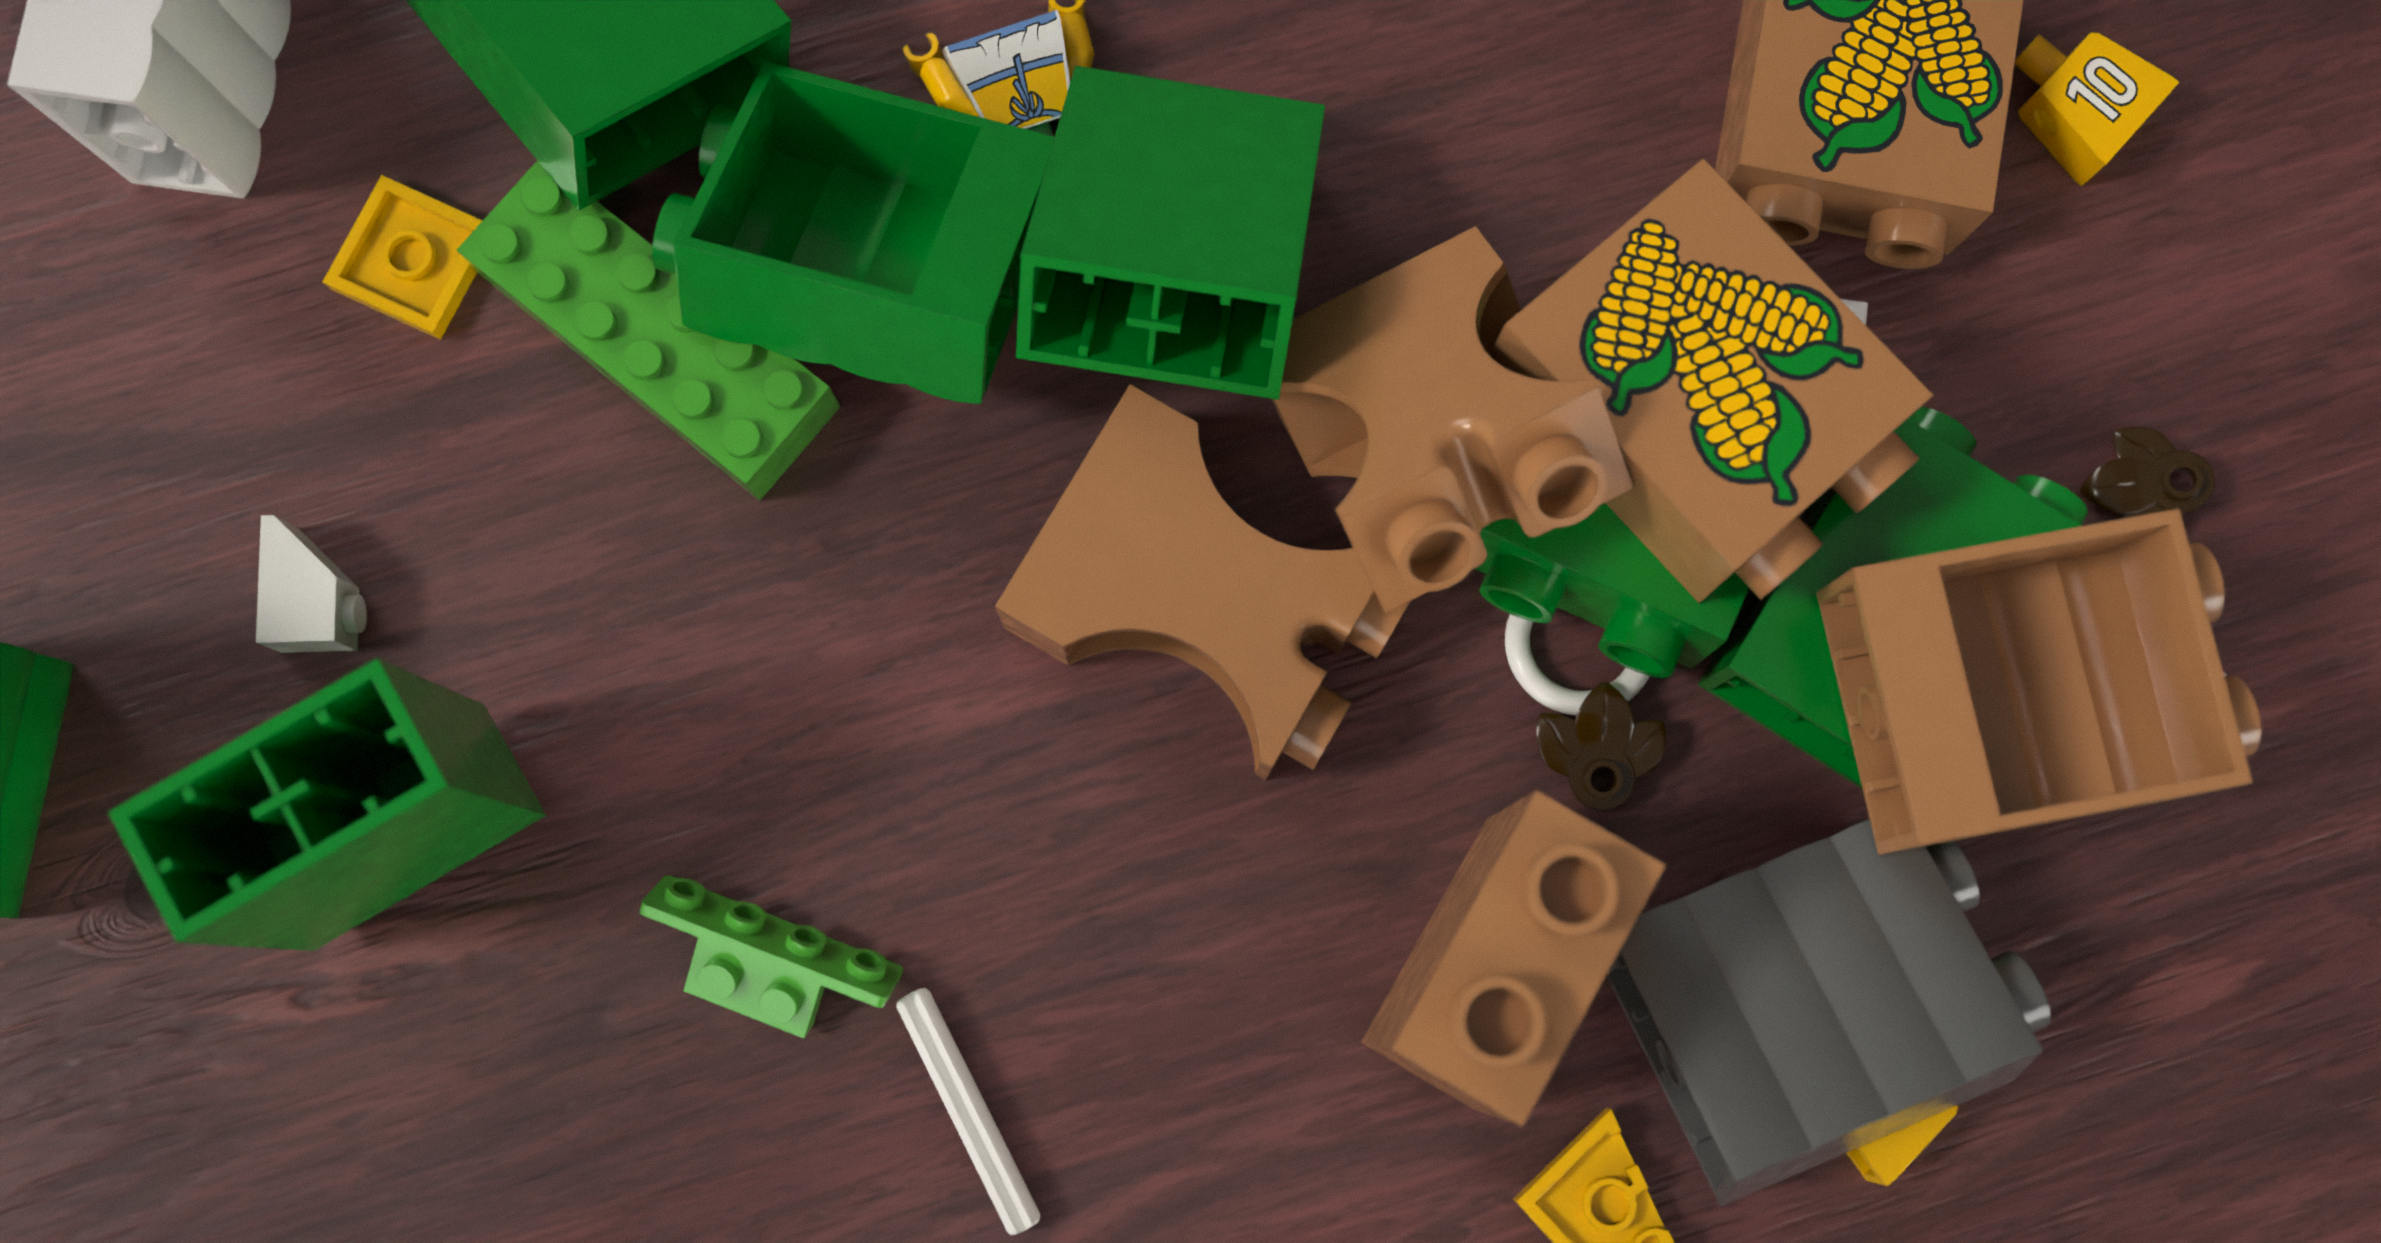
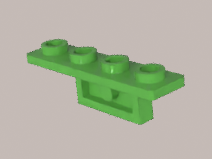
[639,875,904,1039]

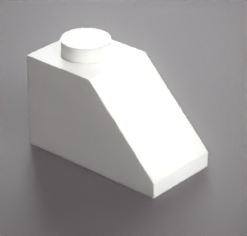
[256,515,367,653]

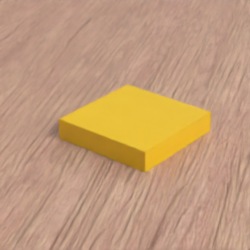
[322,175,482,340]

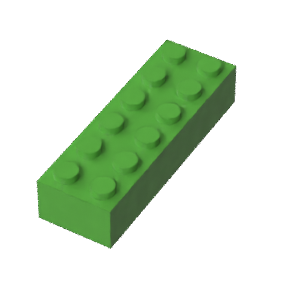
[457,161,840,501]

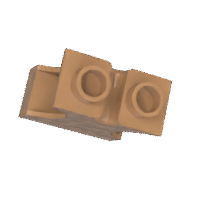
[1271,226,1634,613]
[995,384,1411,780]

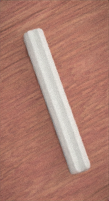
[896,988,1040,1235]

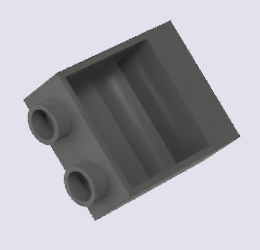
[1606,819,2051,1206]

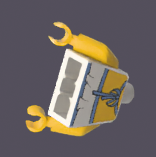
[903,0,1094,136]

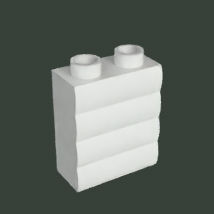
[7,0,291,199]

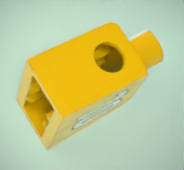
[2014,32,2179,186]

